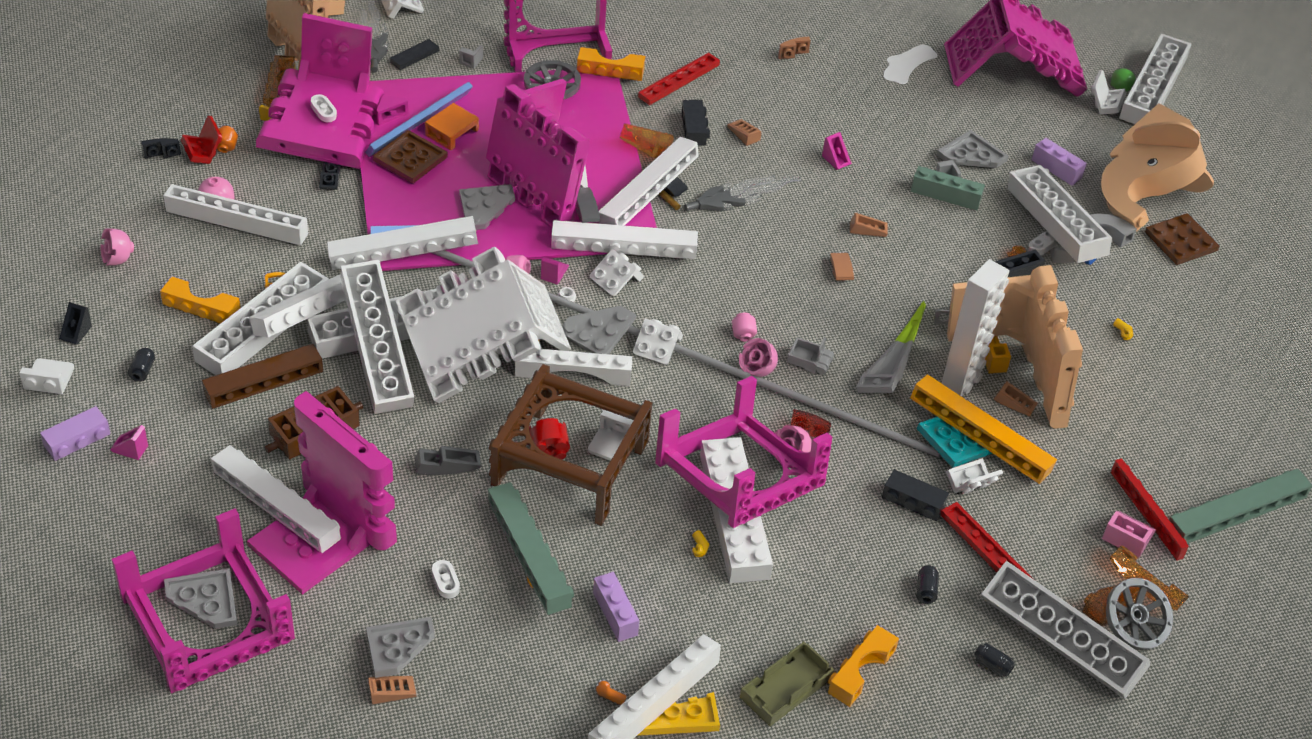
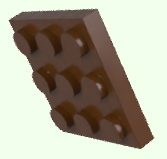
[373,130,448,184]
[1145,213,1220,265]

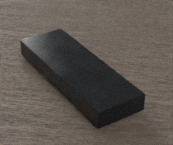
[390,39,439,70]

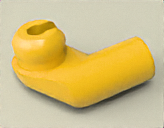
[1113,318,1133,340]
[692,530,710,558]

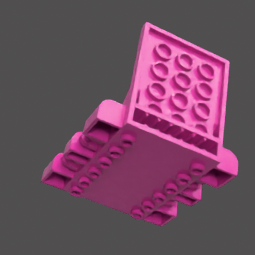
[944,0,1088,97]
[256,13,384,169]
[486,78,590,228]
[247,391,397,595]

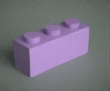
[1032,138,1087,186]
[40,406,110,461]
[593,572,639,642]

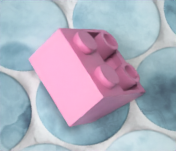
[1102,511,1156,558]

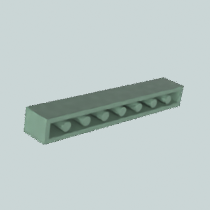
[1169,468,1312,544]
[488,482,574,615]

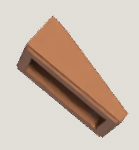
[727,119,761,146]
[850,213,888,237]
[993,381,1038,416]
[368,676,417,705]

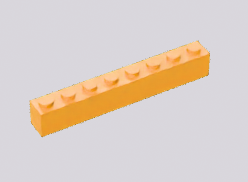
[910,374,1057,484]

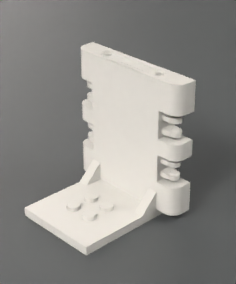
[396,247,571,403]

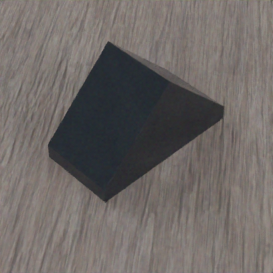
[59,302,92,344]

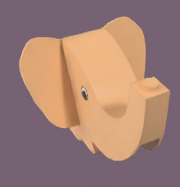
[1101,103,1214,232]

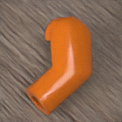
[596,681,626,705]

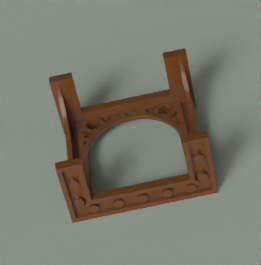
[489,364,653,526]

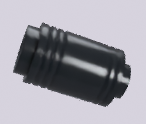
[128,348,155,382]
[916,565,939,604]
[974,642,1016,677]

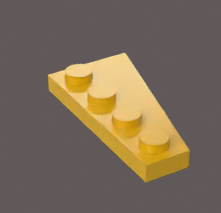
[637,692,720,736]

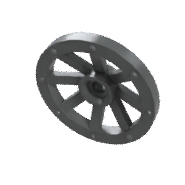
[524,60,581,100]
[1106,578,1173,650]

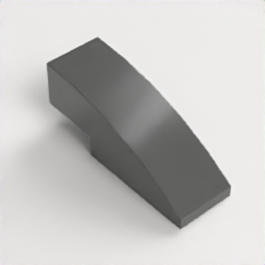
[575,187,600,223]
[415,446,481,475]

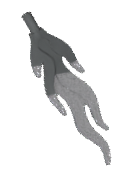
[359,0,389,72]
[684,175,802,211]

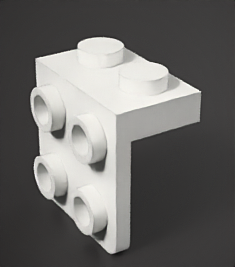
[381,0,424,19]
[1091,70,1126,114]
[590,249,644,296]
[633,318,683,365]
[20,358,74,394]
[588,410,633,461]
[946,458,1003,494]

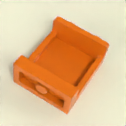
[425,103,479,151]

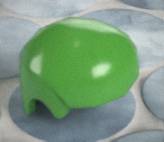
[1110,68,1136,91]

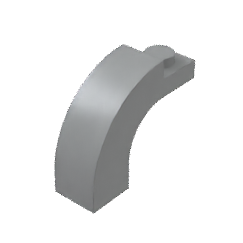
[1090,214,1137,248]

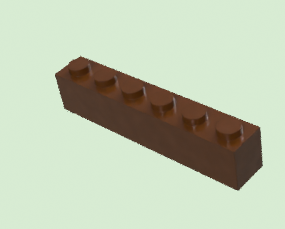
[202,343,323,409]

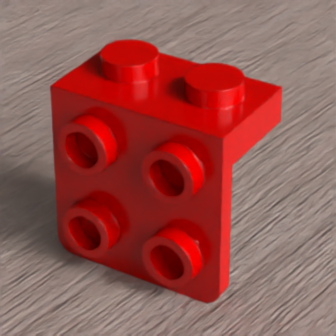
[180,116,222,164]

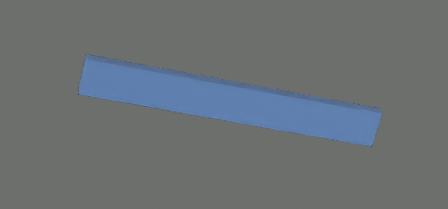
[365,82,473,157]

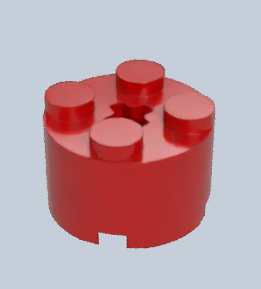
[529,418,570,460]

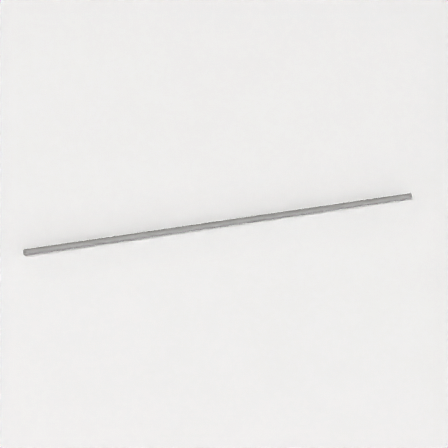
[431,250,940,458]

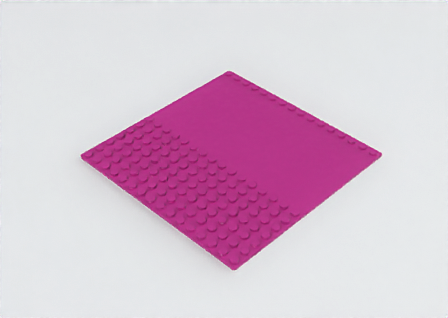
[361,70,657,271]

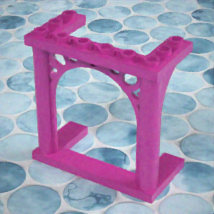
[504,0,612,72]
[655,376,833,528]
[112,508,295,694]

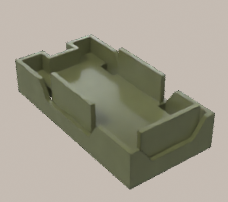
[740,641,834,727]

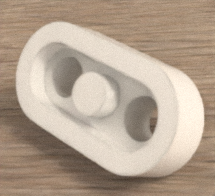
[311,94,337,122]
[1028,231,1057,255]
[432,560,460,599]

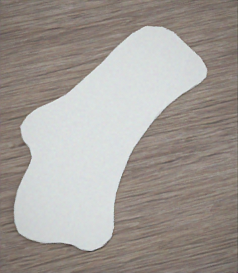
[884,44,938,84]

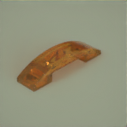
[1109,545,1189,611]

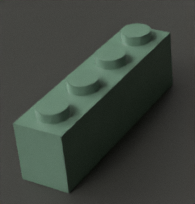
[911,166,985,211]

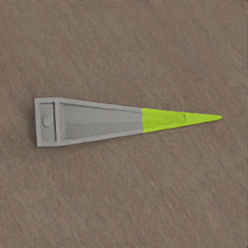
[856,301,926,393]

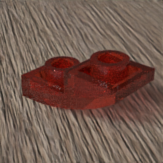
[791,409,831,437]

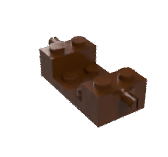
[264,386,364,460]

